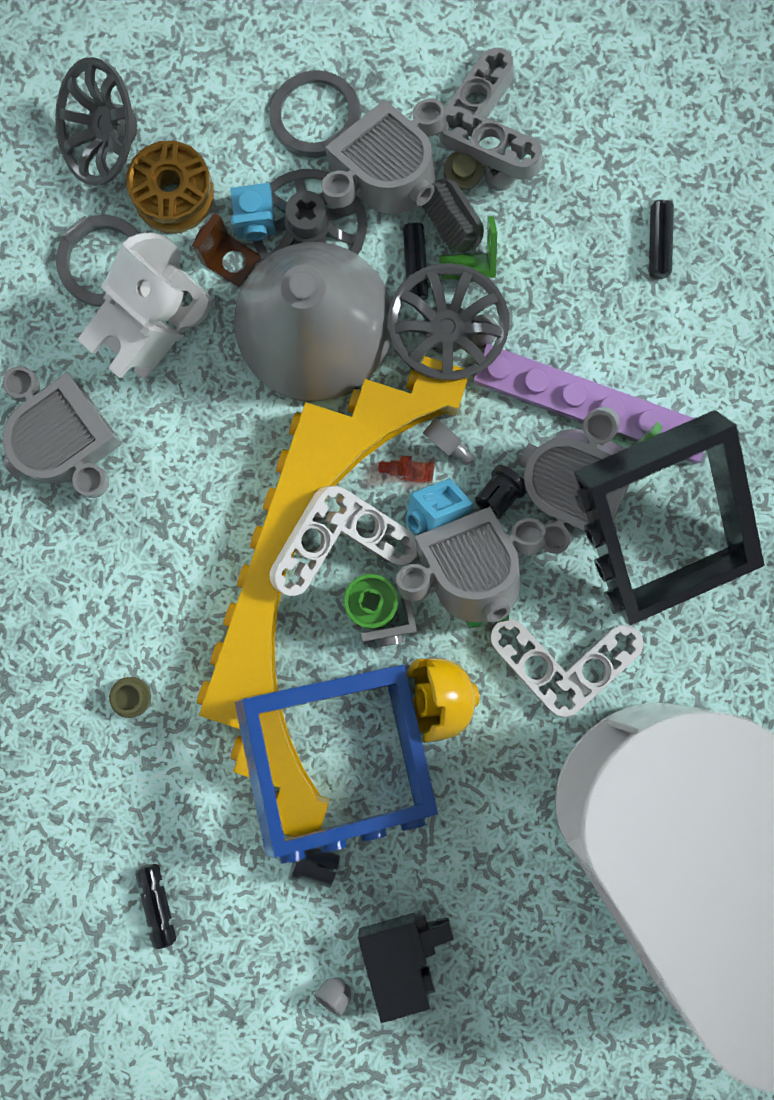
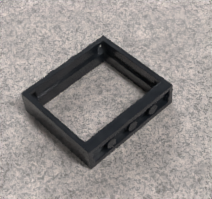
[574,410,765,626]

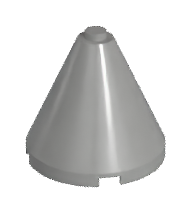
[234,242,391,402]

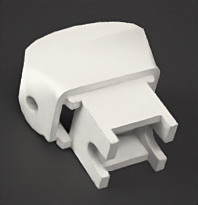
[77,233,213,379]

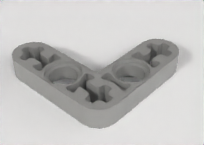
[439,48,542,180]

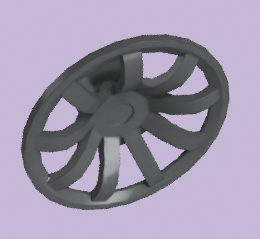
[55,57,137,186]
[253,169,367,260]
[388,263,509,381]

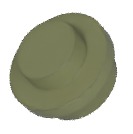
[444,152,483,190]
[109,677,151,718]

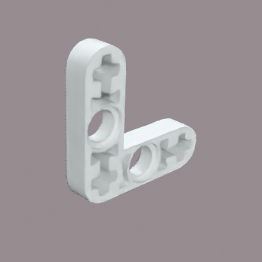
[270,486,417,596]
[489,619,644,717]

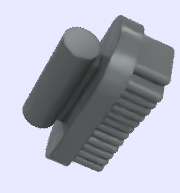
[422,178,484,252]

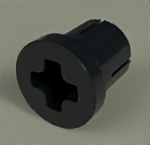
[475,465,527,519]
[288,848,340,888]

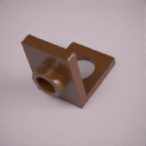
[192,213,260,287]

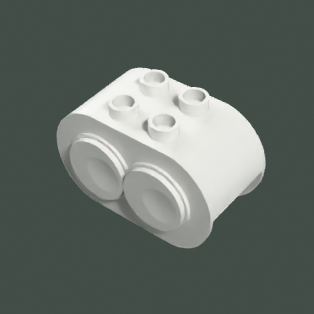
[555,703,774,1093]

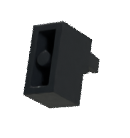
[358,912,454,1023]

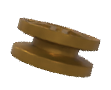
[127,141,214,234]

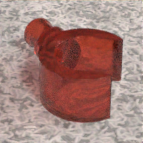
[378,456,435,483]

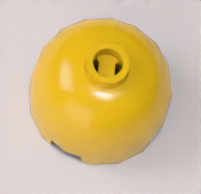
[407,657,479,743]

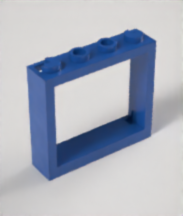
[234,664,438,864]

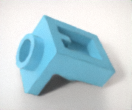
[230,183,277,241]
[406,478,474,535]

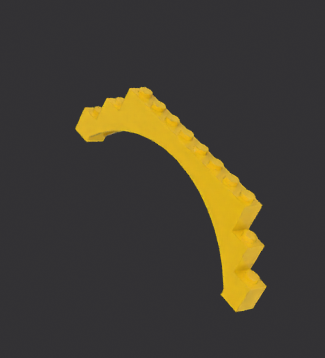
[197,356,468,837]

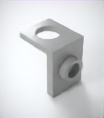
[360,599,417,647]

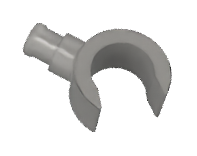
[423,418,474,465]

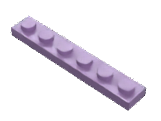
[472,344,704,464]

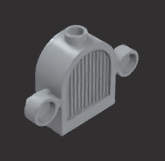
[321,99,446,214]
[2,366,123,498]
[519,407,630,554]
[396,507,546,622]

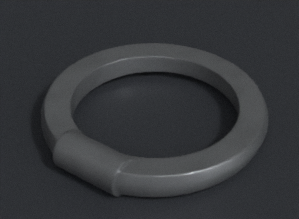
[270,70,361,158]
[56,215,140,307]

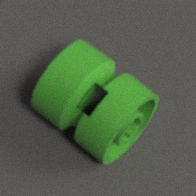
[344,574,398,629]

